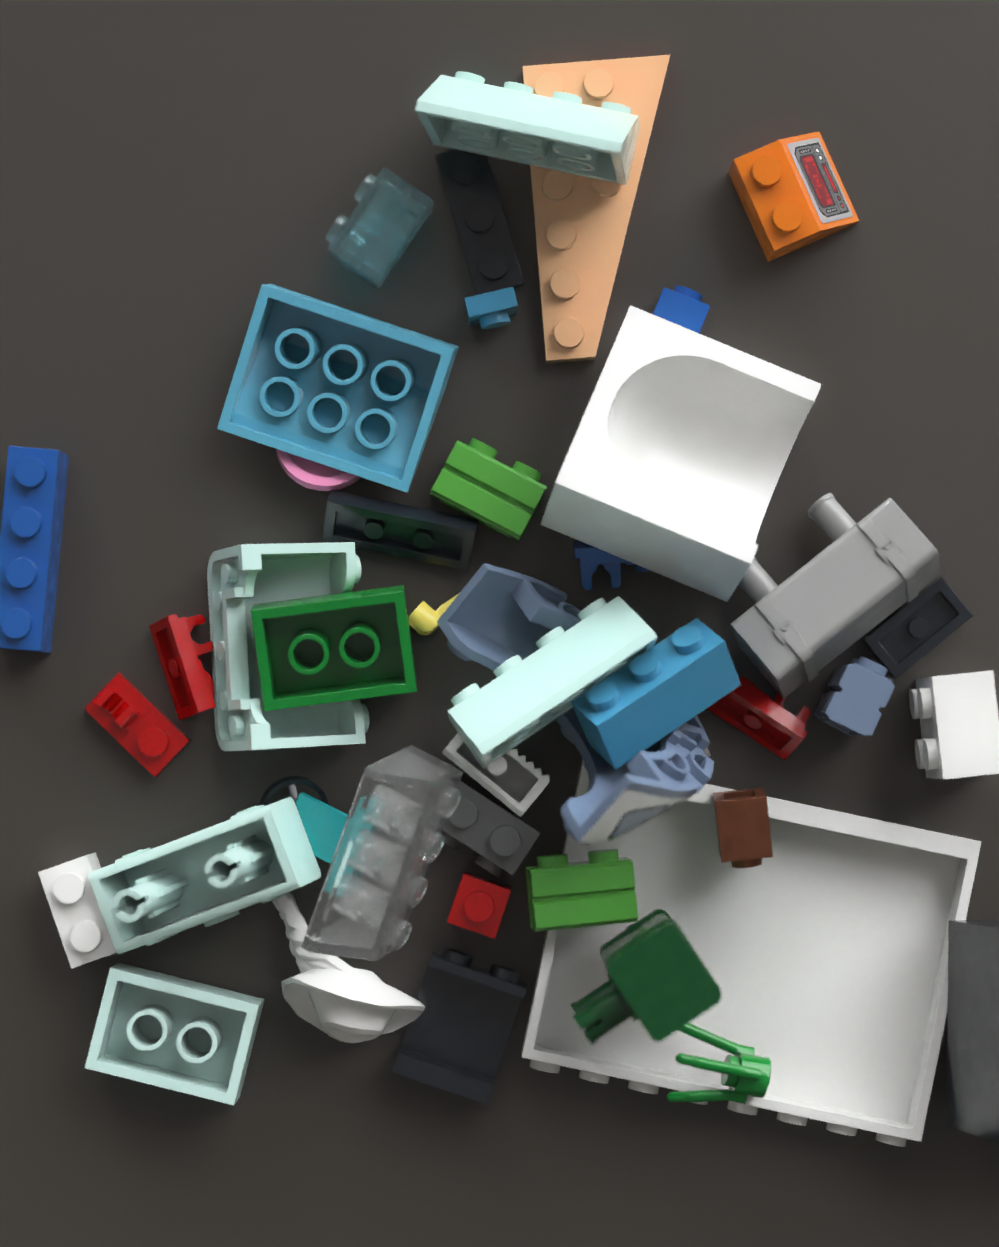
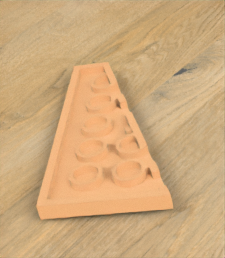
[522,55,670,363]

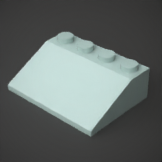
[415,71,640,185]

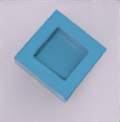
[464,287,518,329]

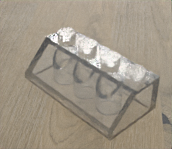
[301,745,463,961]

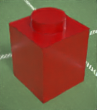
[447,871,511,939]

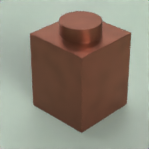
[713,787,773,868]

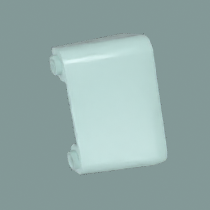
[207,542,370,751]

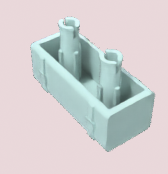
[88,797,321,954]

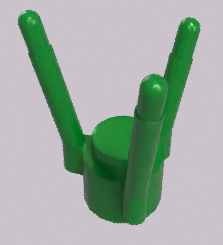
[667,1023,771,1104]

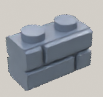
[813,656,895,736]

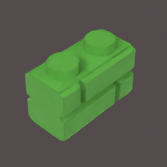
[430,438,547,542]
[525,849,638,932]

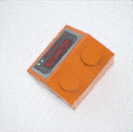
[728,131,859,262]

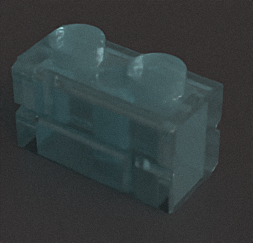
[326,167,434,289]

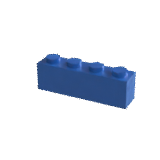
[0,446,69,653]

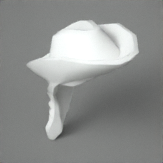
[272,892,425,1043]

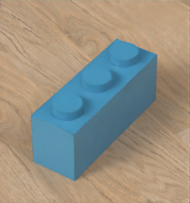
[571,618,741,770]

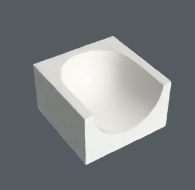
[540,305,821,602]

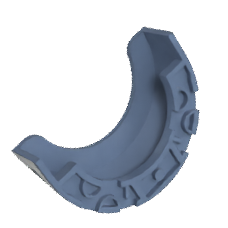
[437,563,714,845]

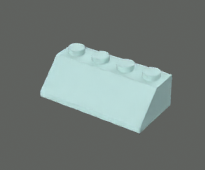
[448,596,657,768]

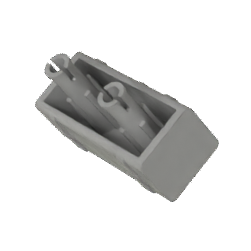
[730,493,941,699]

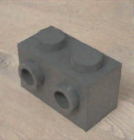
[428,777,540,877]

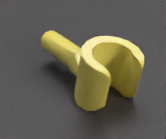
[408,594,459,636]

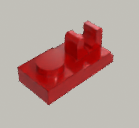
[149,614,216,720]
[84,672,191,777]
[707,676,811,760]

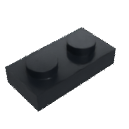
[862,577,974,679]

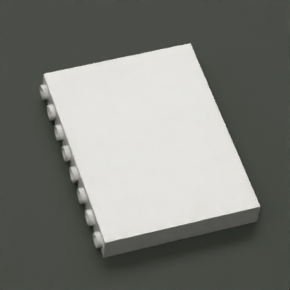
[521,758,981,1147]

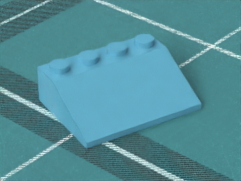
[217,284,459,493]

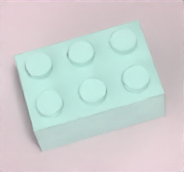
[85,963,265,1105]

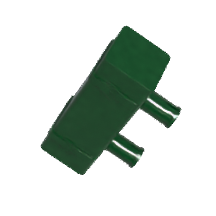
[570,909,721,1045]

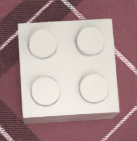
[909,670,999,780]

